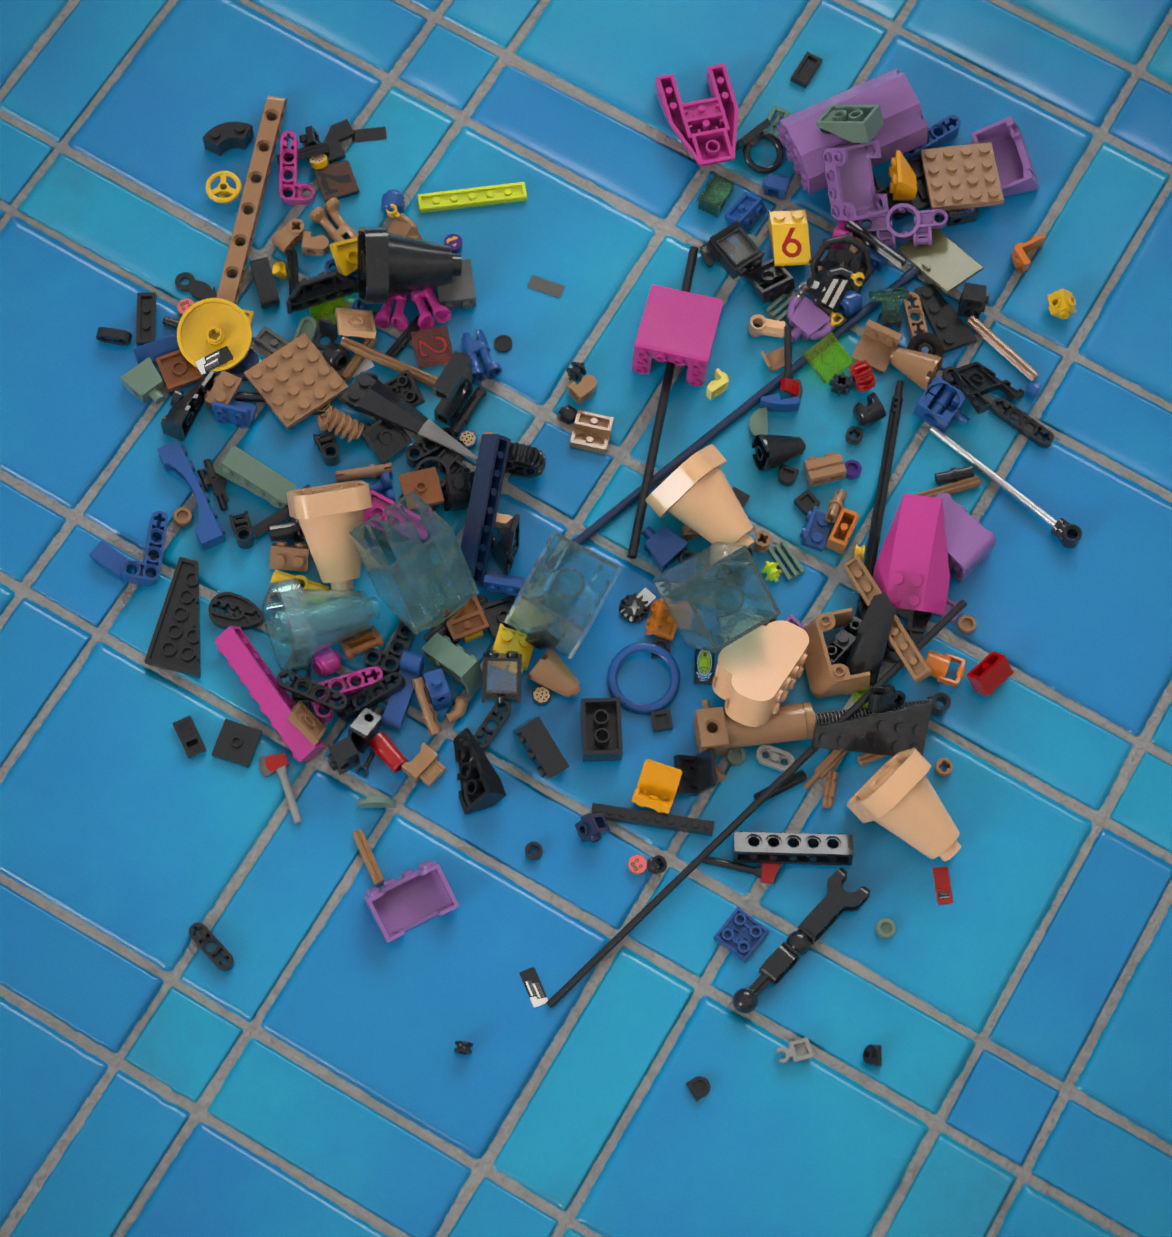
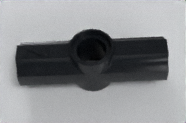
[268,518,305,542]

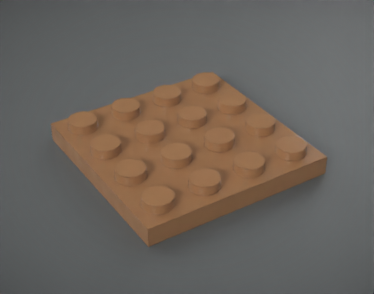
[920,142,1004,211]
[244,333,348,430]

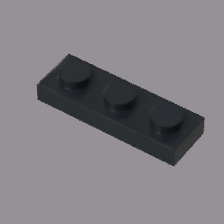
[136,292,157,346]

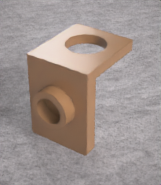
[761,346,794,373]

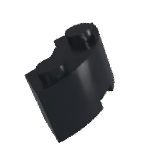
[203,121,254,156]

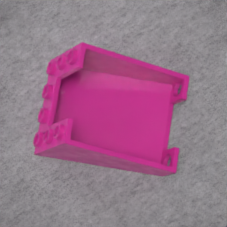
[632,284,724,386]

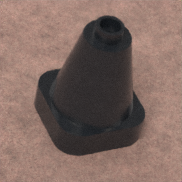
[357,227,462,304]

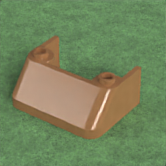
[802,608,870,699]

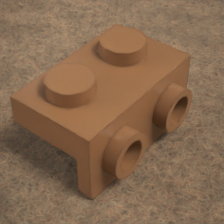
[204,370,243,409]
[269,541,310,572]

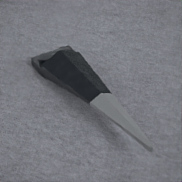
[341,371,478,462]

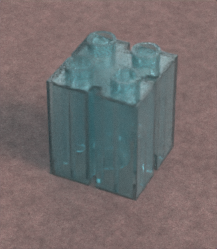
[349,491,479,635]

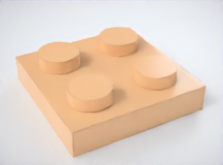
[335,307,376,339]

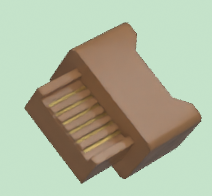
[402,743,446,788]

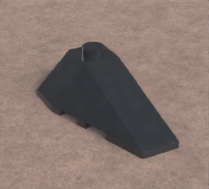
[161,370,216,442]
[491,514,520,575]
[454,728,506,814]

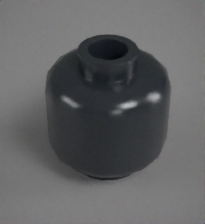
[322,343,349,371]

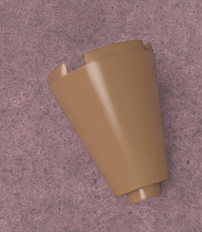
[890,347,943,390]
[526,648,581,698]

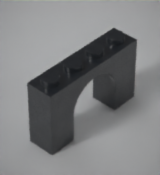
[433,351,473,427]

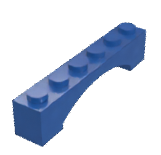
[157,440,226,551]

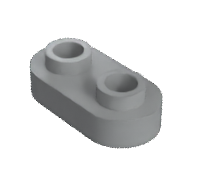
[756,744,794,772]

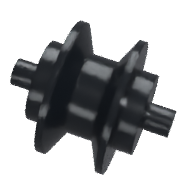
[566,362,587,381]

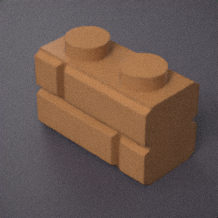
[803,452,847,487]

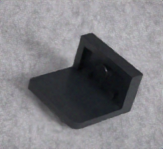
[674,748,717,796]

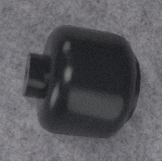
[558,405,577,425]

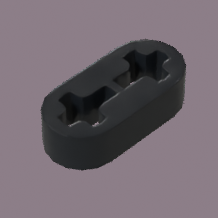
[96,327,132,346]

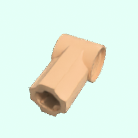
[747,314,785,338]

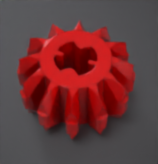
[849,360,876,392]

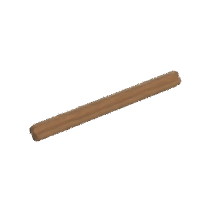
[340,336,438,387]

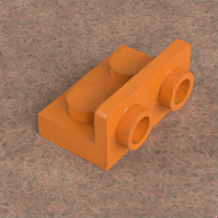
[645,597,683,642]

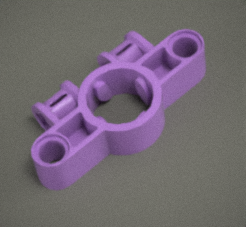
[858,203,948,249]

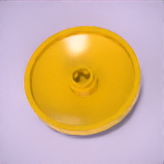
[177,298,252,373]

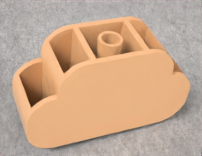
[712,620,809,727]

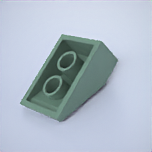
[816,104,884,144]

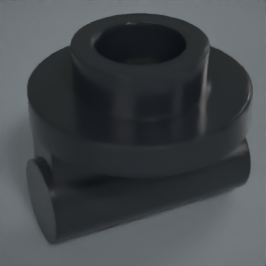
[863,1044,882,1067]

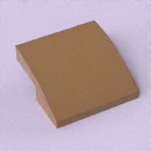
[569,410,614,455]

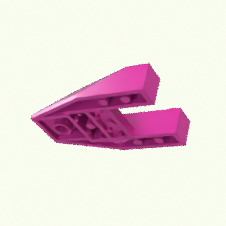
[655,63,738,167]

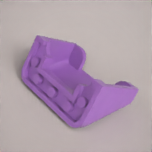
[971,116,1040,197]

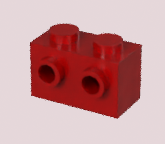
[966,651,1014,697]

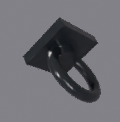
[735,118,784,174]

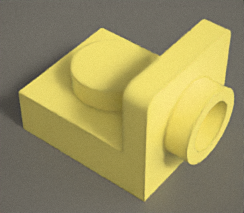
[706,368,729,401]

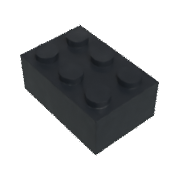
[580,697,623,762]

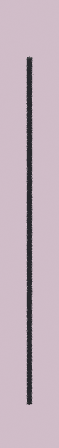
[546,600,967,1009]

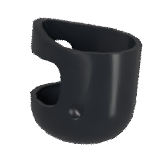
[853,392,886,427]

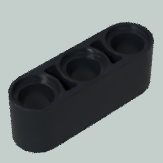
[250,257,280,309]
[406,427,455,468]

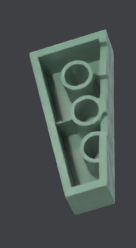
[214,445,297,508]

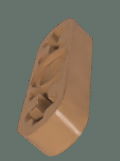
[902,292,928,338]

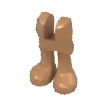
[309,197,358,243]

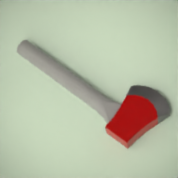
[259,753,302,824]

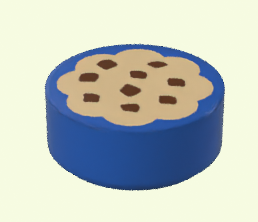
[458,430,477,449]

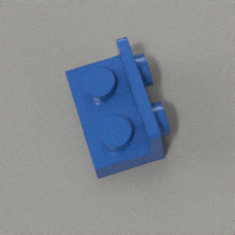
[724,192,767,233]
[800,506,833,552]

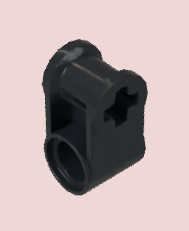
[313,429,340,466]
[229,511,254,549]
[868,684,906,713]

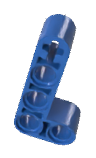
[903,115,961,161]
[121,511,168,586]
[381,650,425,731]

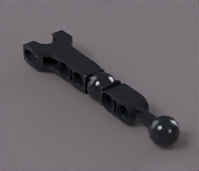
[732,868,871,1013]

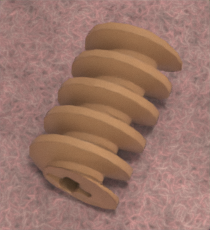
[321,406,364,442]

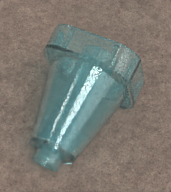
[262,578,380,671]

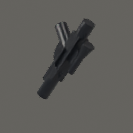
[197,459,229,511]

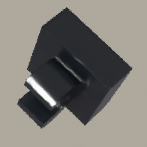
[299,125,320,147]

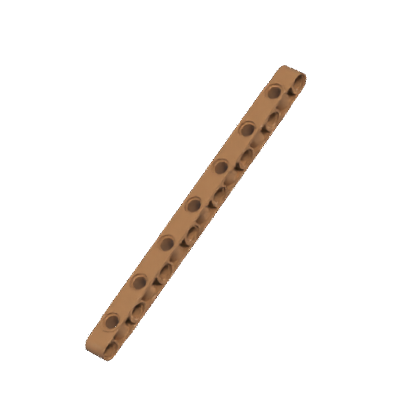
[216,95,287,305]

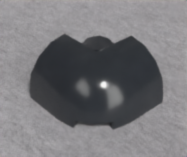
[443,470,475,512]

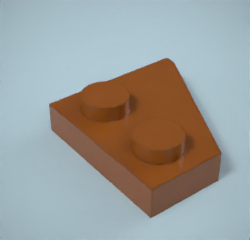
[446,593,489,642]

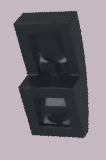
[172,716,207,758]

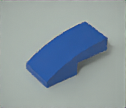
[759,393,800,412]
[89,540,129,579]

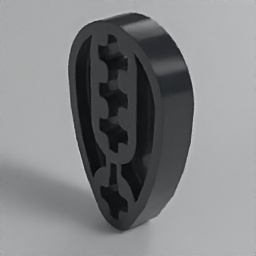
[208,592,264,630]

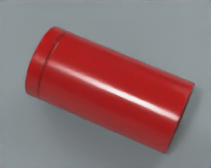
[369,732,409,774]

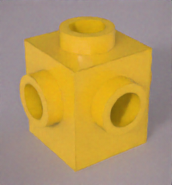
[1047,288,1076,319]

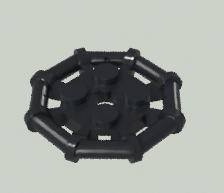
[809,233,874,294]

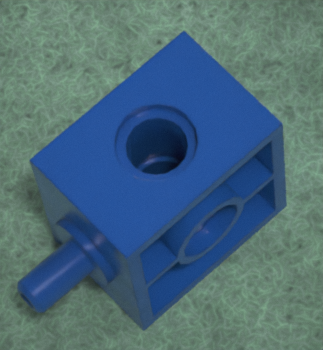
[913,376,970,433]

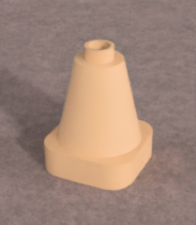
[645,444,755,556]
[286,481,372,592]
[846,748,961,862]

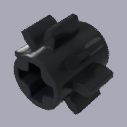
[829,372,853,396]

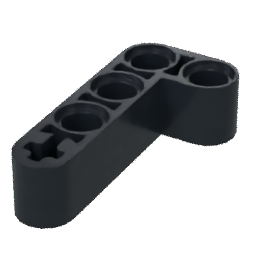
[364,605,423,676]

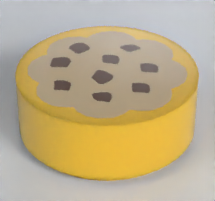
[309,154,328,169]

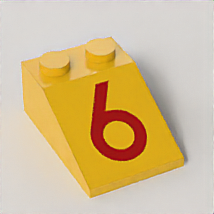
[768,210,811,266]

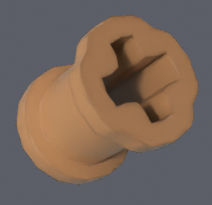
[753,531,771,553]

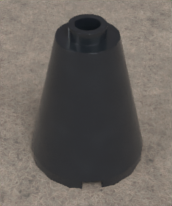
[751,434,806,471]

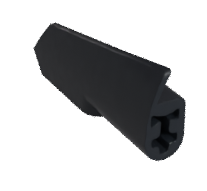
[844,592,896,686]

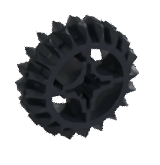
[505,442,546,478]

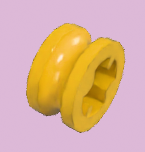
[853,544,865,561]

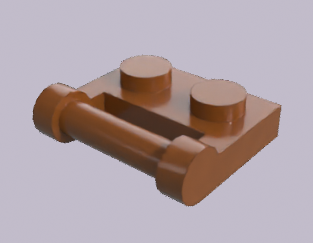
[337,625,384,660]

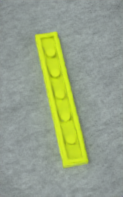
[417,182,527,213]

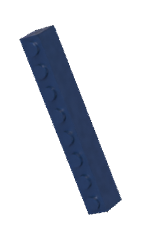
[454,434,511,587]

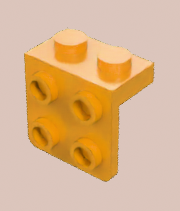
[631,759,682,814]

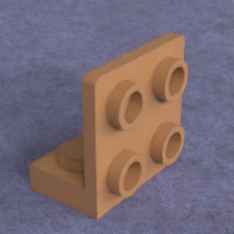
[851,319,902,373]

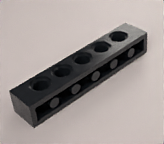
[732,831,854,866]

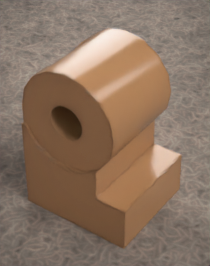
[302,231,330,256]
[568,375,597,405]

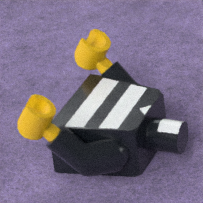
[806,266,865,325]

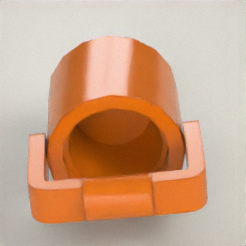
[925,650,965,687]

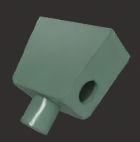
[120,357,165,404]

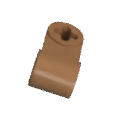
[272,218,305,254]

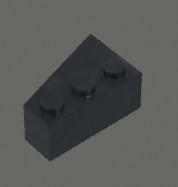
[512,716,570,779]

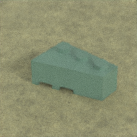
[421,632,482,697]

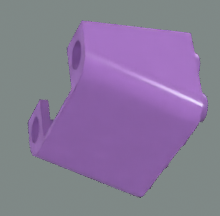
[823,139,889,221]
[363,860,459,943]

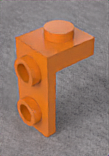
[1011,234,1047,273]

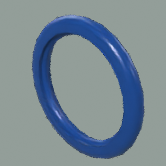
[607,642,681,714]

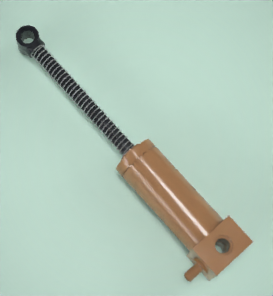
[693,692,951,756]

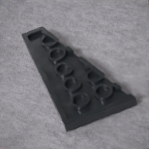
[144,557,201,678]

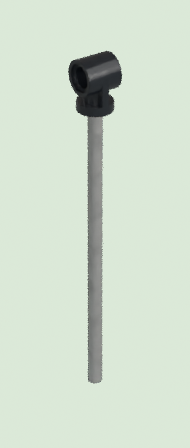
[929,426,1082,548]

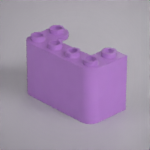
[935,492,996,583]

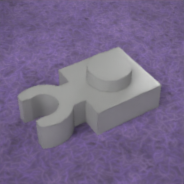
[775,1037,814,1064]

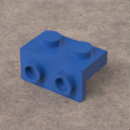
[484,572,524,596]

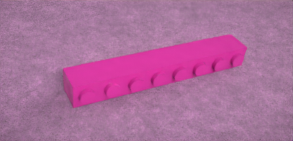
[214,626,325,762]

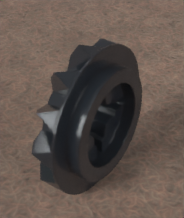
[619,593,650,623]

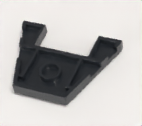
[873,156,930,220]
[951,361,1025,414]
[858,601,932,663]

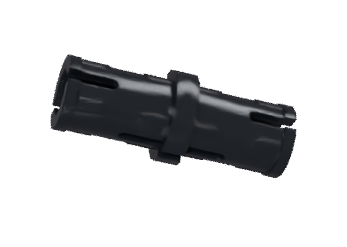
[935,465,974,485]

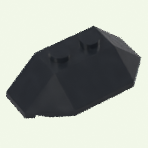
[286,271,358,314]

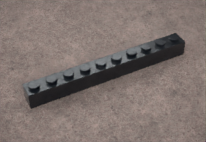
[591,803,715,836]

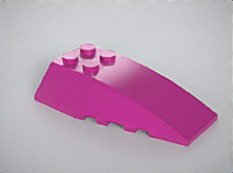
[873,494,950,615]

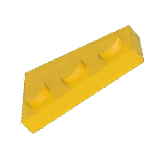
[329,237,357,276]

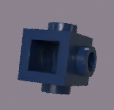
[575,812,610,843]

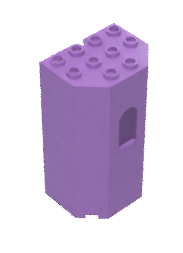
[777,68,928,195]

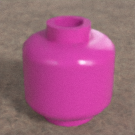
[312,648,342,677]

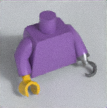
[787,282,844,342]

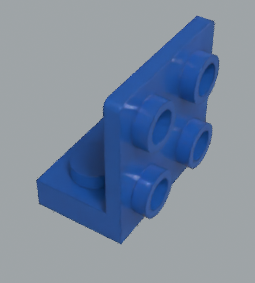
[211,400,257,428]

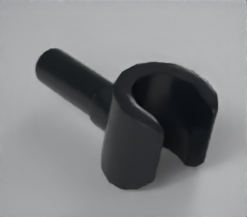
[356,752,375,778]

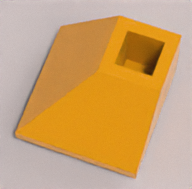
[888,150,917,200]

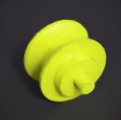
[761,561,782,582]

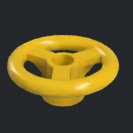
[205,171,242,203]

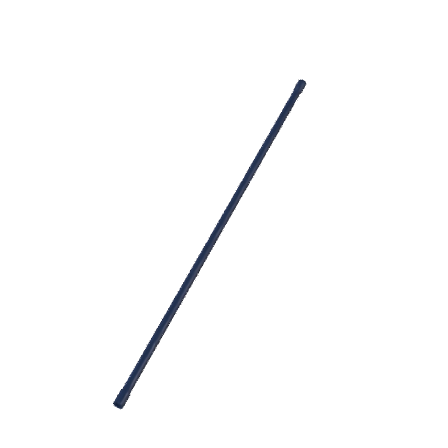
[528,266,920,583]

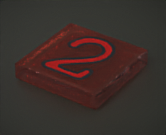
[410,325,453,369]

